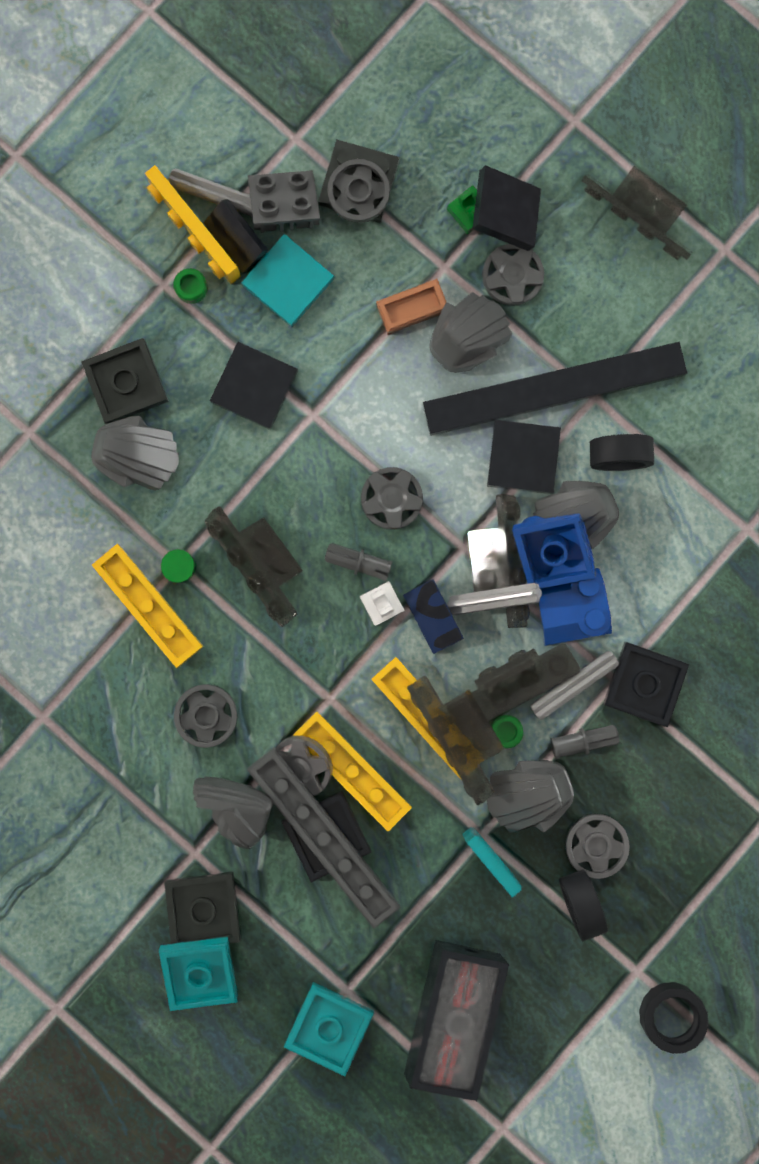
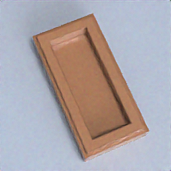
[376,279,446,335]

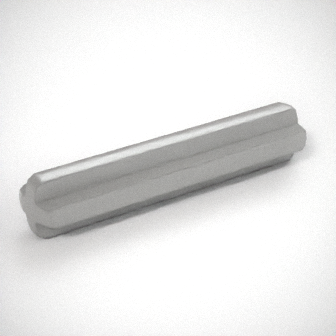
[168,168,253,217]
[447,583,542,615]
[530,651,619,720]

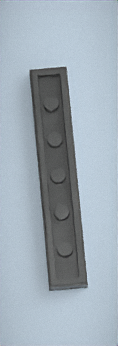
[247,747,401,929]

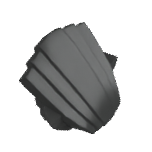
[429,292,512,373]
[91,416,179,491]
[533,481,619,549]
[486,760,574,833]
[193,776,273,849]

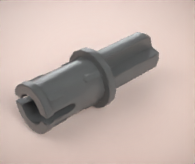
[325,543,393,582]
[550,725,619,759]

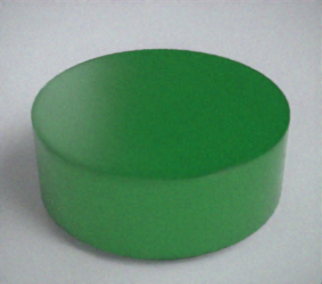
[173,268,208,304]
[161,549,196,583]
[489,714,524,749]

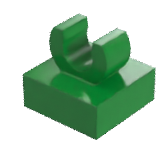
[447,185,477,234]

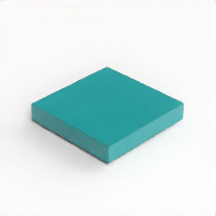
[241,234,334,328]
[462,827,522,898]
[159,937,238,1011]
[284,982,374,1076]

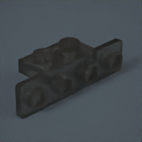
[581,166,693,260]
[469,494,530,628]
[205,506,303,627]
[449,643,580,734]
[407,676,504,805]

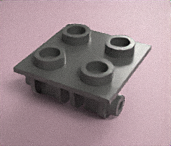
[248,170,320,233]

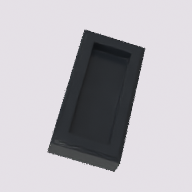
[203,199,268,273]

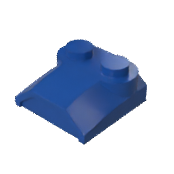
[512,513,596,589]
[538,568,612,646]

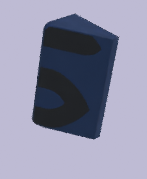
[403,579,464,654]

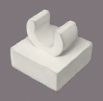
[360,581,405,626]

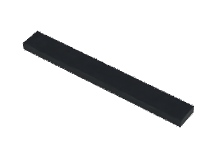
[422,342,687,436]

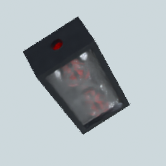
[404,940,509,1101]

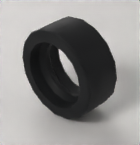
[589,434,654,471]
[559,870,608,941]
[639,982,709,1054]

